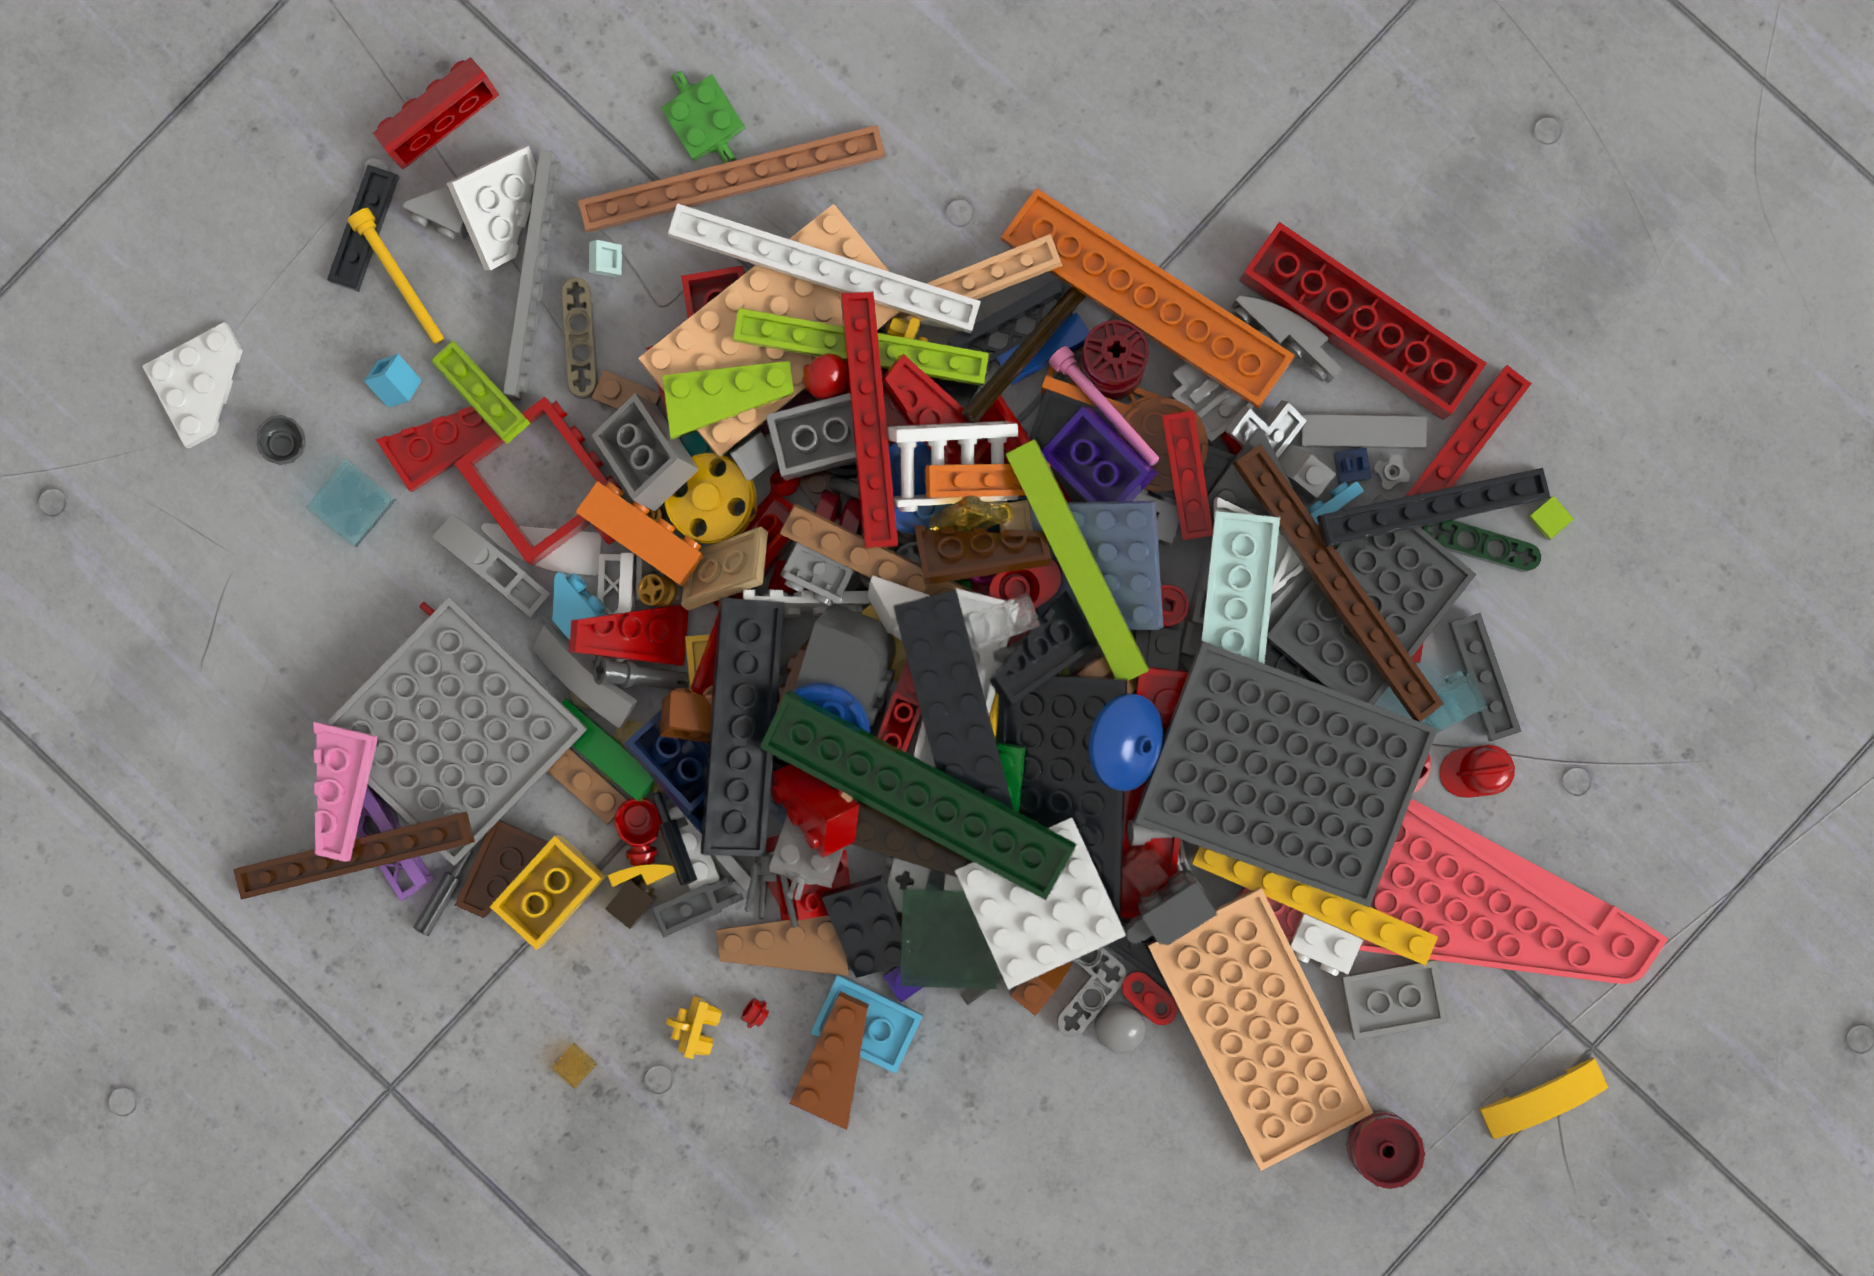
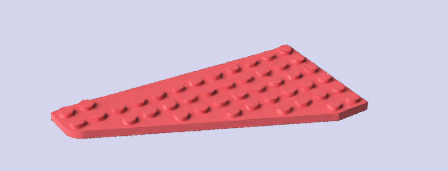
[1236,798,1668,984]

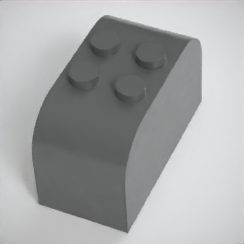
[795,603,896,727]

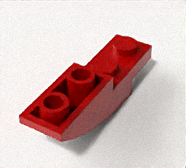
[877,661,921,752]

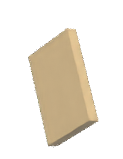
[681,526,768,611]

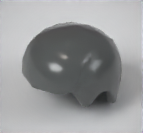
[257,415,305,465]

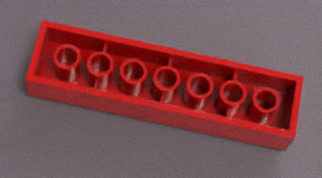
[1239,222,1487,420]

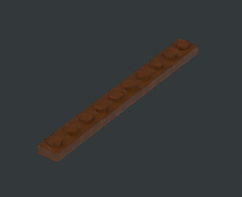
[1232,444,1444,722]

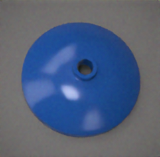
[1089,694,1165,791]

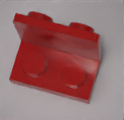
[777,850,850,920]

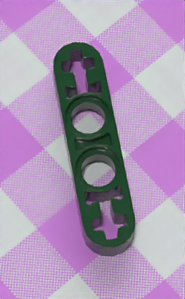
[1421,520,1541,572]

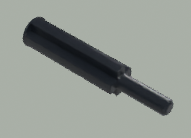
[652,792,698,886]

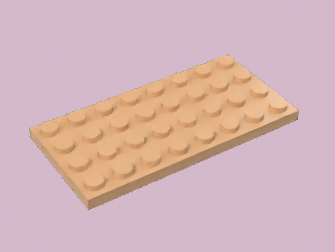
[638,204,902,458]
[1147,887,1373,1171]

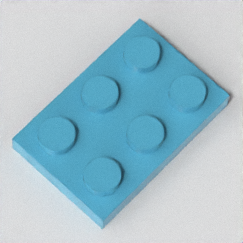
[810,975,923,1074]

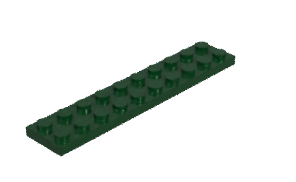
[760,690,1077,900]

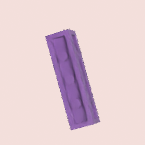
[357,784,434,901]

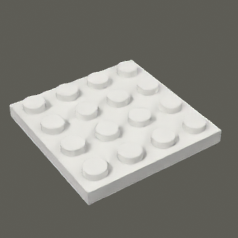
[955,817,1126,989]

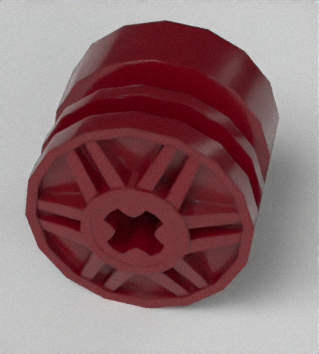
[1079,320,1149,400]

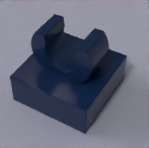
[1334,448,1371,484]

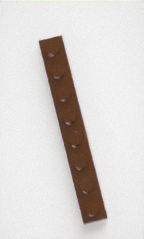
[233,811,475,900]

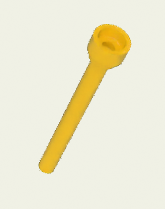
[347,208,444,344]

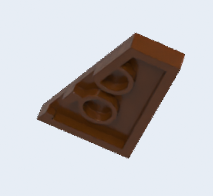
[455,820,549,918]

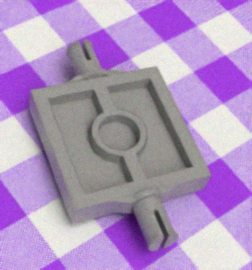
[769,814,844,900]

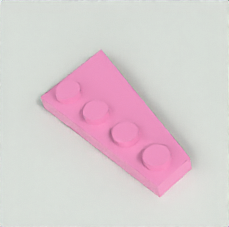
[313,722,378,862]

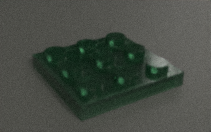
[901,889,997,989]

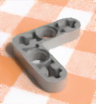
[1057,947,1126,1037]

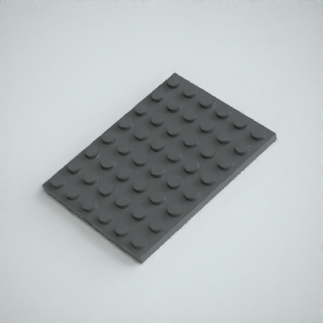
[1133,640,1438,907]

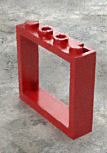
[454,397,622,566]

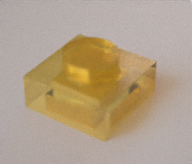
[551,1043,598,1089]

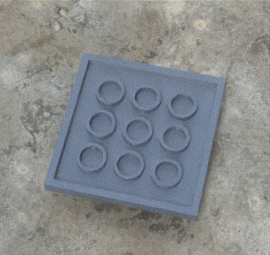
[1030,501,1163,630]

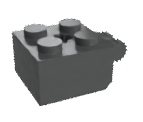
[1124,870,1217,946]

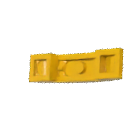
[1479,1058,1608,1139]

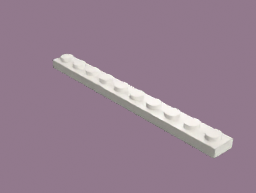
[668,203,981,333]

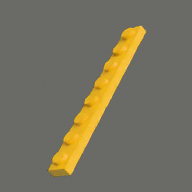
[1191,846,1438,966]

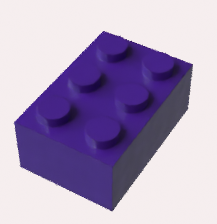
[1042,407,1158,502]

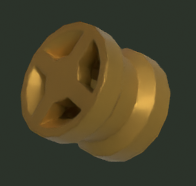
[638,574,678,607]

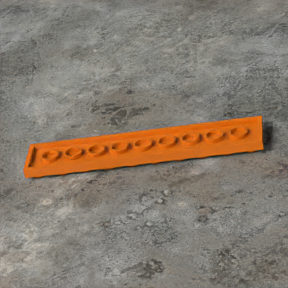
[1001,188,1295,409]

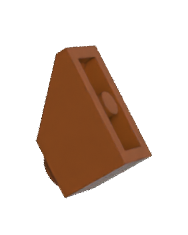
[660,688,711,743]
[1009,961,1073,1016]

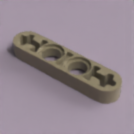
[562,277,598,399]

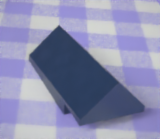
[623,710,708,835]

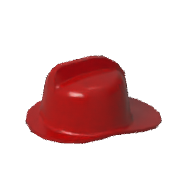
[989,558,1061,618]
[1440,745,1515,798]

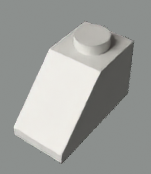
[867,576,930,640]

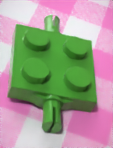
[660,71,746,163]

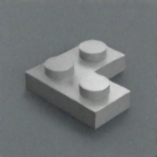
[1225,400,1307,458]

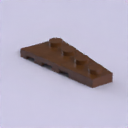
[914,525,1051,585]

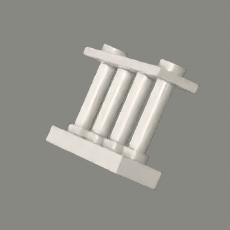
[887,421,1018,512]

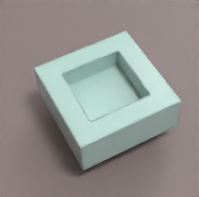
[589,240,622,277]

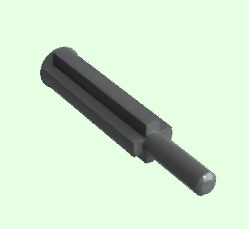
[413,849,473,936]

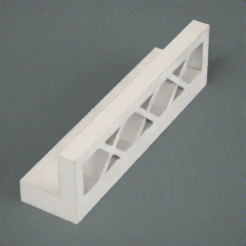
[595,552,636,663]

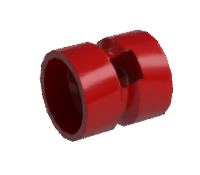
[1161,585,1189,628]

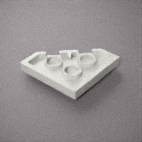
[447,146,537,270]
[142,322,242,448]

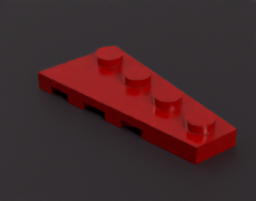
[882,354,991,465]
[376,406,495,492]

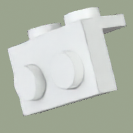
[1288,913,1363,976]

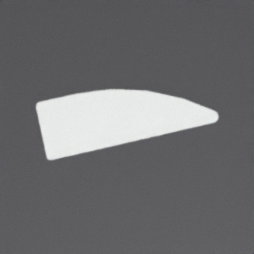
[481,523,601,576]

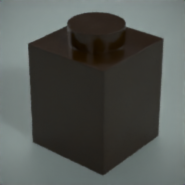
[606,878,658,929]

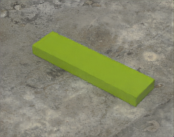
[430,340,531,445]

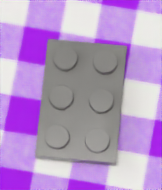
[1341,960,1448,1040]

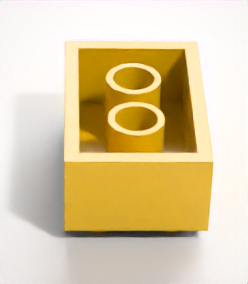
[490,835,607,950]

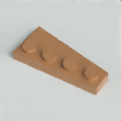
[716,916,850,976]

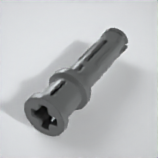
[593,656,689,690]

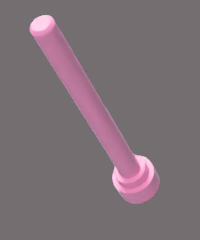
[1049,346,1159,466]

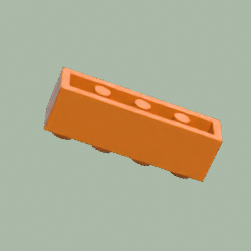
[576,481,705,587]

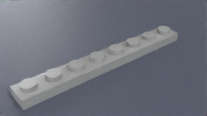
[503,150,561,401]

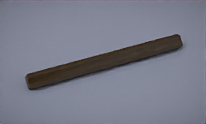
[962,287,1086,423]

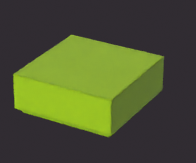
[1528,496,1574,540]

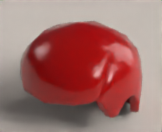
[802,353,849,399]
[614,797,662,847]

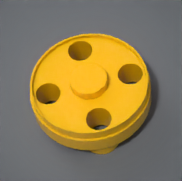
[665,453,757,545]

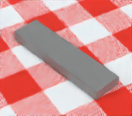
[1300,414,1427,449]

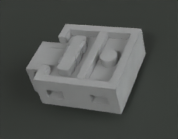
[1169,362,1255,445]

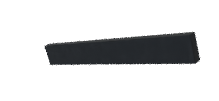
[1316,468,1551,547]

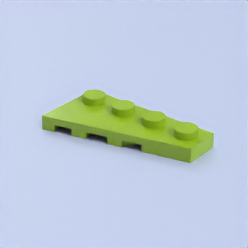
[662,361,794,440]

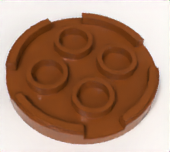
[1116,397,1208,492]

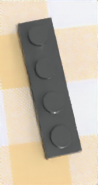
[1448,612,1522,741]

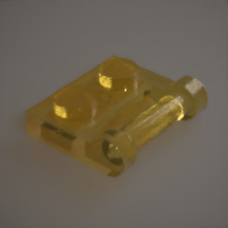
[930,496,1014,532]

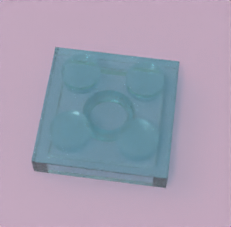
[306,459,397,547]

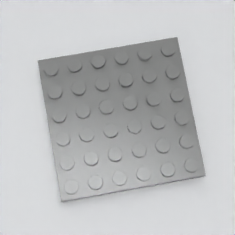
[325,597,588,866]

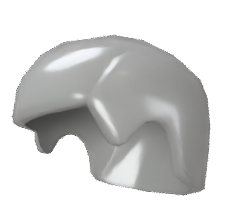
[1094,1003,1147,1054]

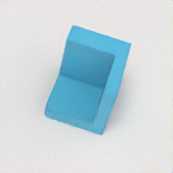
[364,354,421,407]

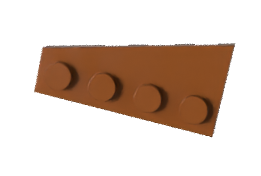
[789,991,869,1130]

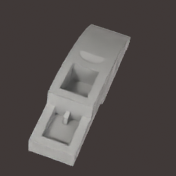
[1231,296,1343,383]
[432,513,550,618]

